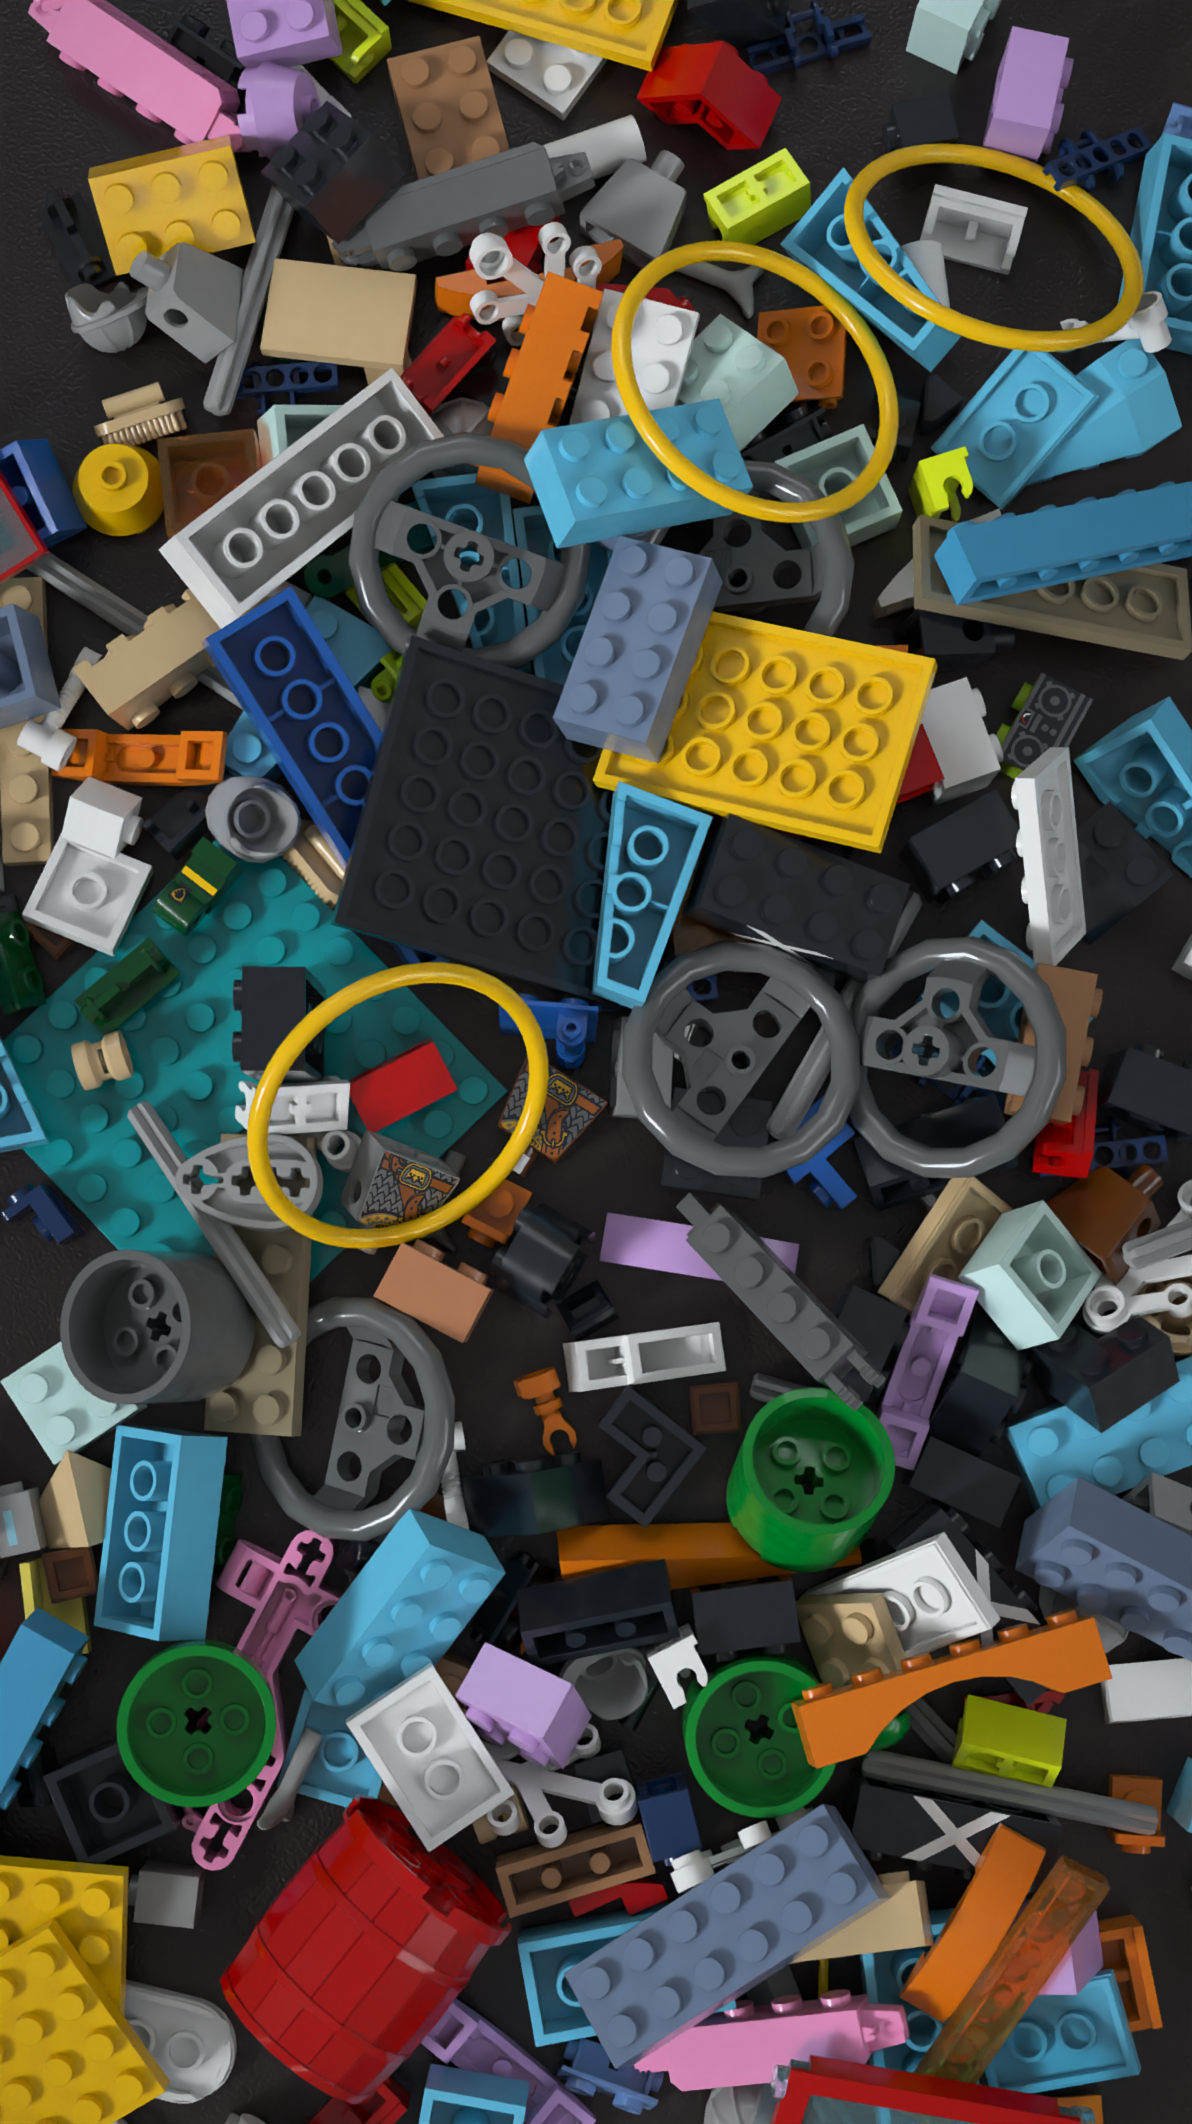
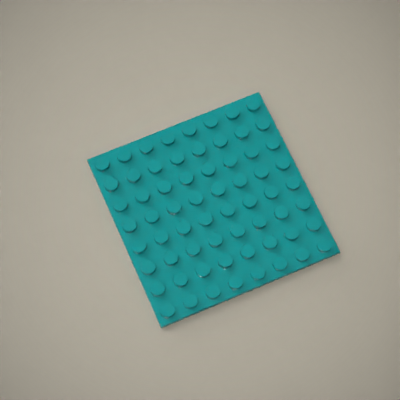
[3,840,508,1283]

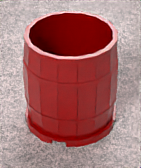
[219,1794,512,2104]

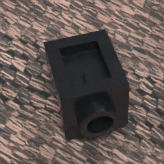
[866,391,922,464]

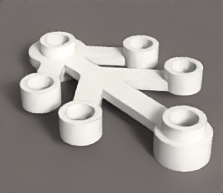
[469,222,602,346]
[1083,1180,1192,1335]
[482,1724,638,1848]
[670,1806,813,1894]

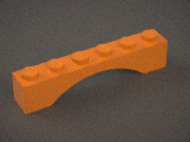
[791,1609,1113,1769]

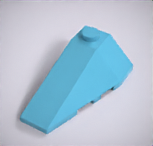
[1026,339,1182,486]
[1073,696,1192,878]

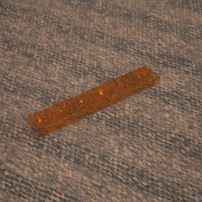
[906,1855,1111,2124]

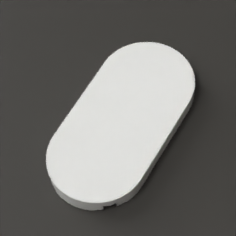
[125,1979,237,2104]

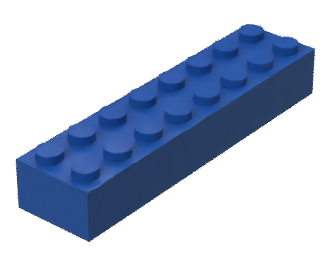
[202,586,451,965]

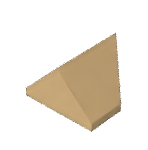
[39,1450,112,1549]

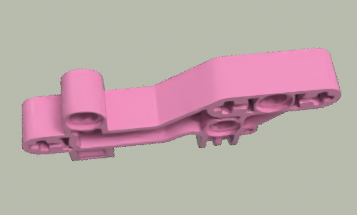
[182,1528,344,1871]

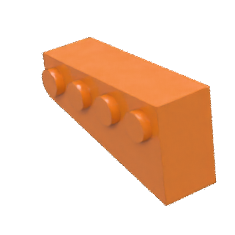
[471,271,604,504]

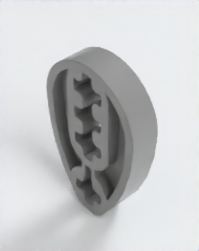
[175,1134,323,1232]

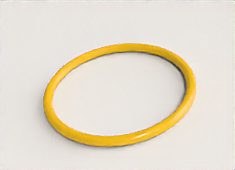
[844,143,1144,352]
[611,241,899,523]
[247,962,549,1249]

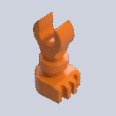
[513,1366,577,1455]

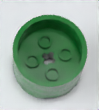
[726,1388,895,1573]
[116,1639,276,1807]
[682,1648,836,1818]

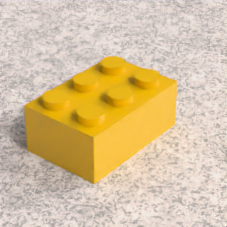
[88,135,256,276]

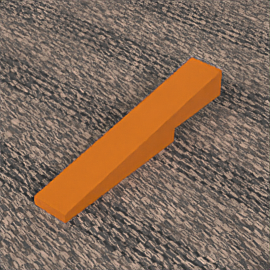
[556,1523,862,1589]

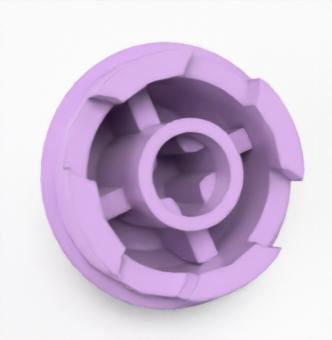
[237,61,321,160]

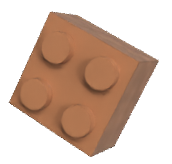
[374,1239,495,1343]

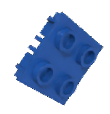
[499,993,599,1070]

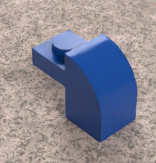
[783,1096,857,1210]

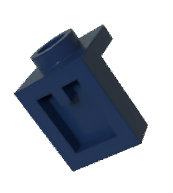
[1,1183,84,1244]

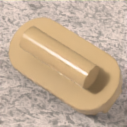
[93,382,188,446]
[280,820,345,909]

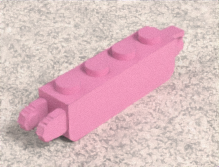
[28,0,252,153]
[634,1989,909,2091]

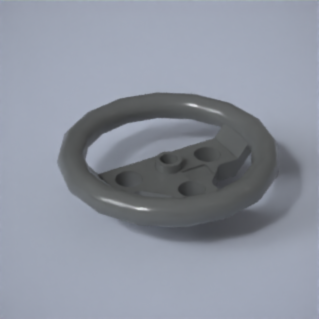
[348,432,591,669]
[644,460,855,637]
[849,936,1067,1178]
[622,941,861,1178]
[249,1296,455,1541]

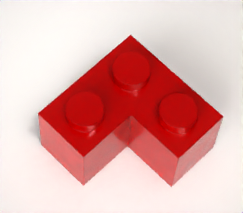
[637,40,782,150]

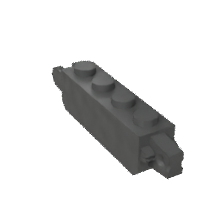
[331,142,595,271]
[676,1192,886,1411]

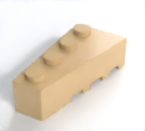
[72,588,270,731]
[790,1871,934,1964]

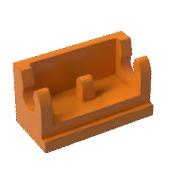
[1098,1914,1163,2032]

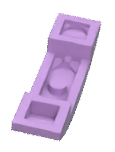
[599,1213,800,1281]
[876,1273,979,1471]
[421,1998,596,2124]

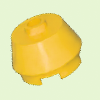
[72,443,168,536]

